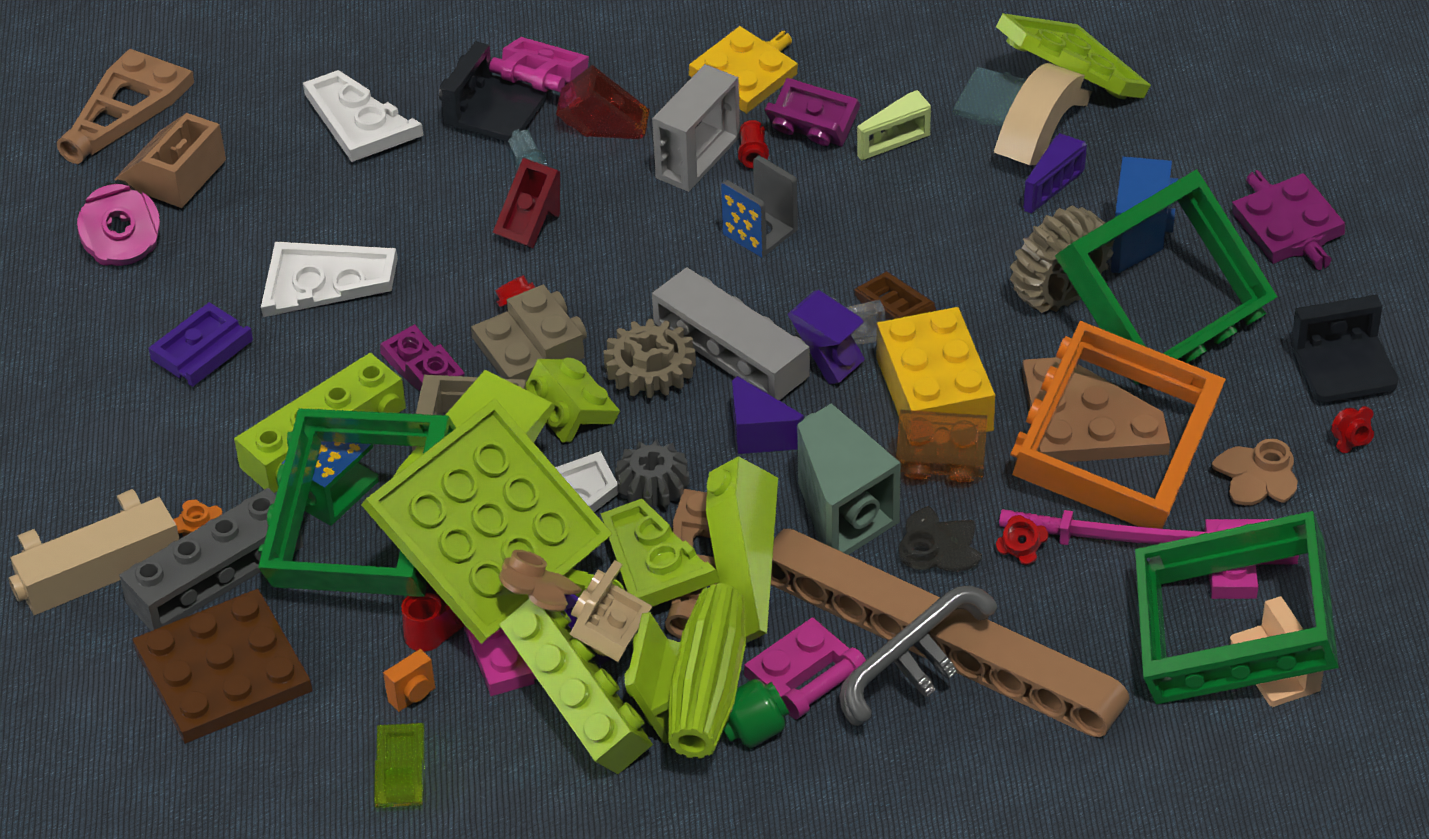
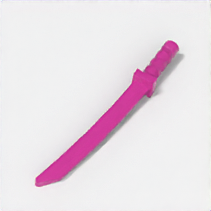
[999,509,1212,545]

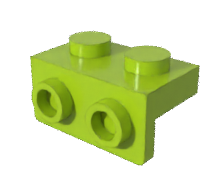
[526,358,620,443]

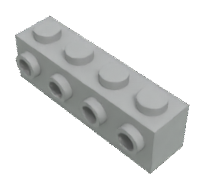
[652,267,810,400]

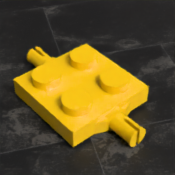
[688,26,798,114]

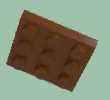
[132,588,313,744]

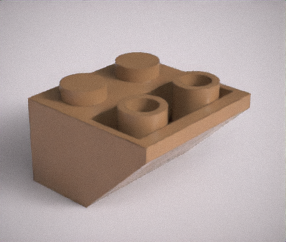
[115,113,226,208]

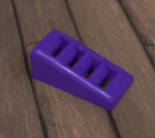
[1023,133,1087,214]

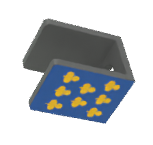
[721,156,798,258]

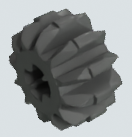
[615,439,690,511]

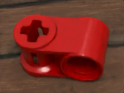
[401,583,464,652]

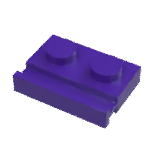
[148,302,253,387]

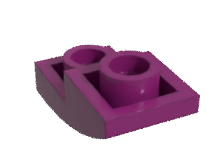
[380,324,465,391]

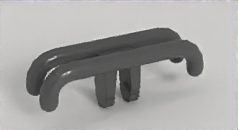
[839,585,997,726]

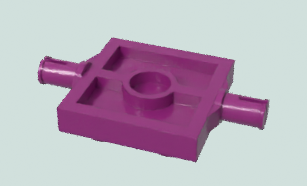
[1232,170,1345,270]

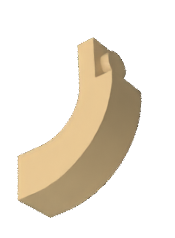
[994,63,1092,165]

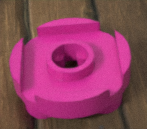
[77,184,160,266]

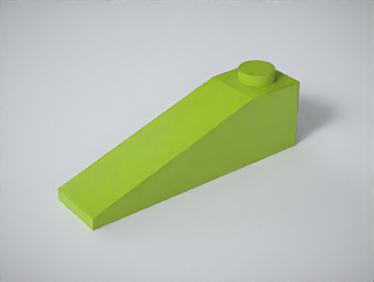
[706,456,778,643]

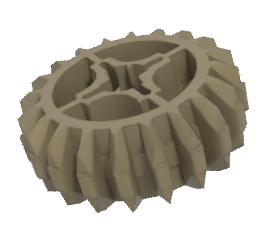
[1010,205,1114,313]

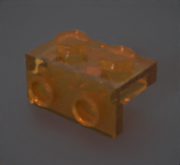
[896,410,988,482]

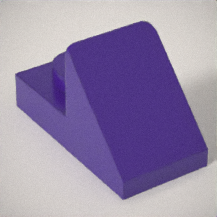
[787,290,865,384]

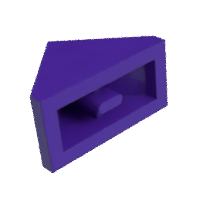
[732,376,804,454]

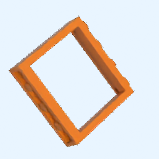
[1010,321,1226,529]

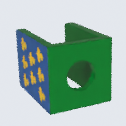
[281,442,379,526]

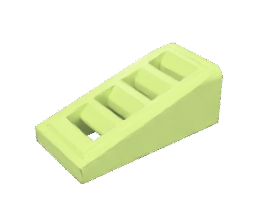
[857,90,931,161]

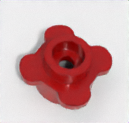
[1332,406,1374,453]
[996,515,1049,565]

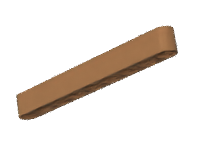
[771,528,1129,737]

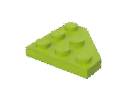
[996,13,1151,99]

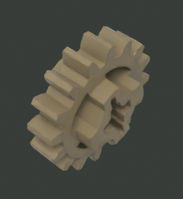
[604,319,696,398]

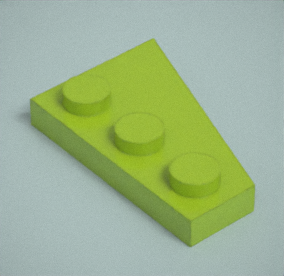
[600,499,720,607]

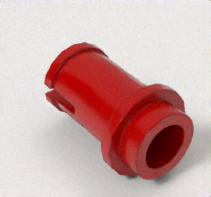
[738,120,769,169]

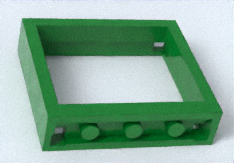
[1055,169,1278,385]
[258,408,456,597]
[1135,511,1339,705]

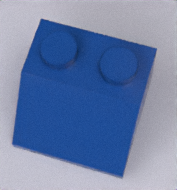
[1111,156,1179,273]

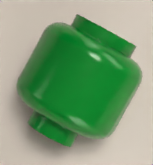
[724,679,790,748]

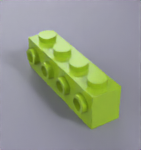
[234,353,406,493]
[499,598,653,774]

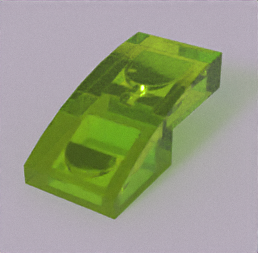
[375,723,425,808]

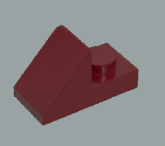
[493,158,560,249]

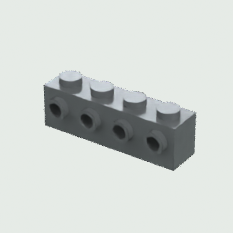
[119,488,304,631]

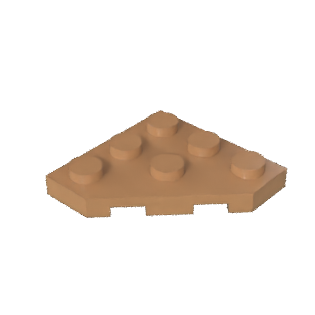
[1022,357,1170,462]

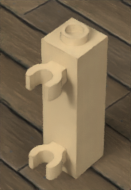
[8,489,179,615]

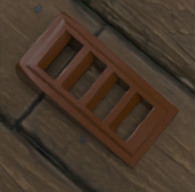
[854,271,936,321]

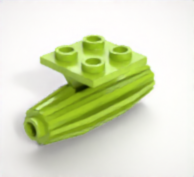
[624,583,746,758]

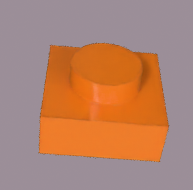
[383,649,435,712]

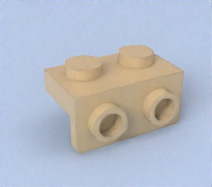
[569,560,652,662]

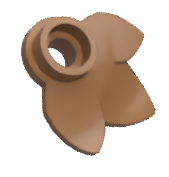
[1212,439,1298,505]
[499,550,581,612]

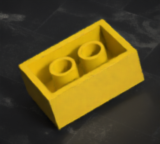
[876,307,995,447]

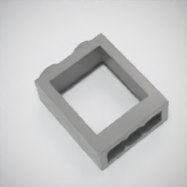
[652,64,740,192]

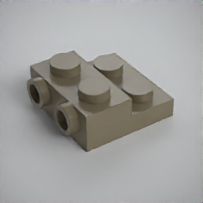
[471,284,587,382]

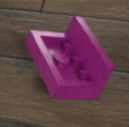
[764,78,861,147]

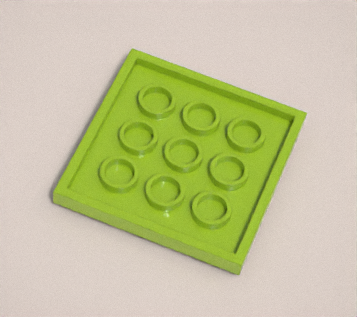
[361,398,613,644]

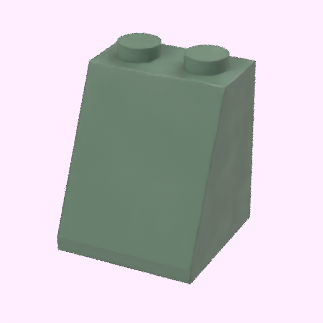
[797,403,901,555]

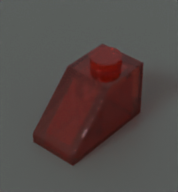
[556,65,650,139]

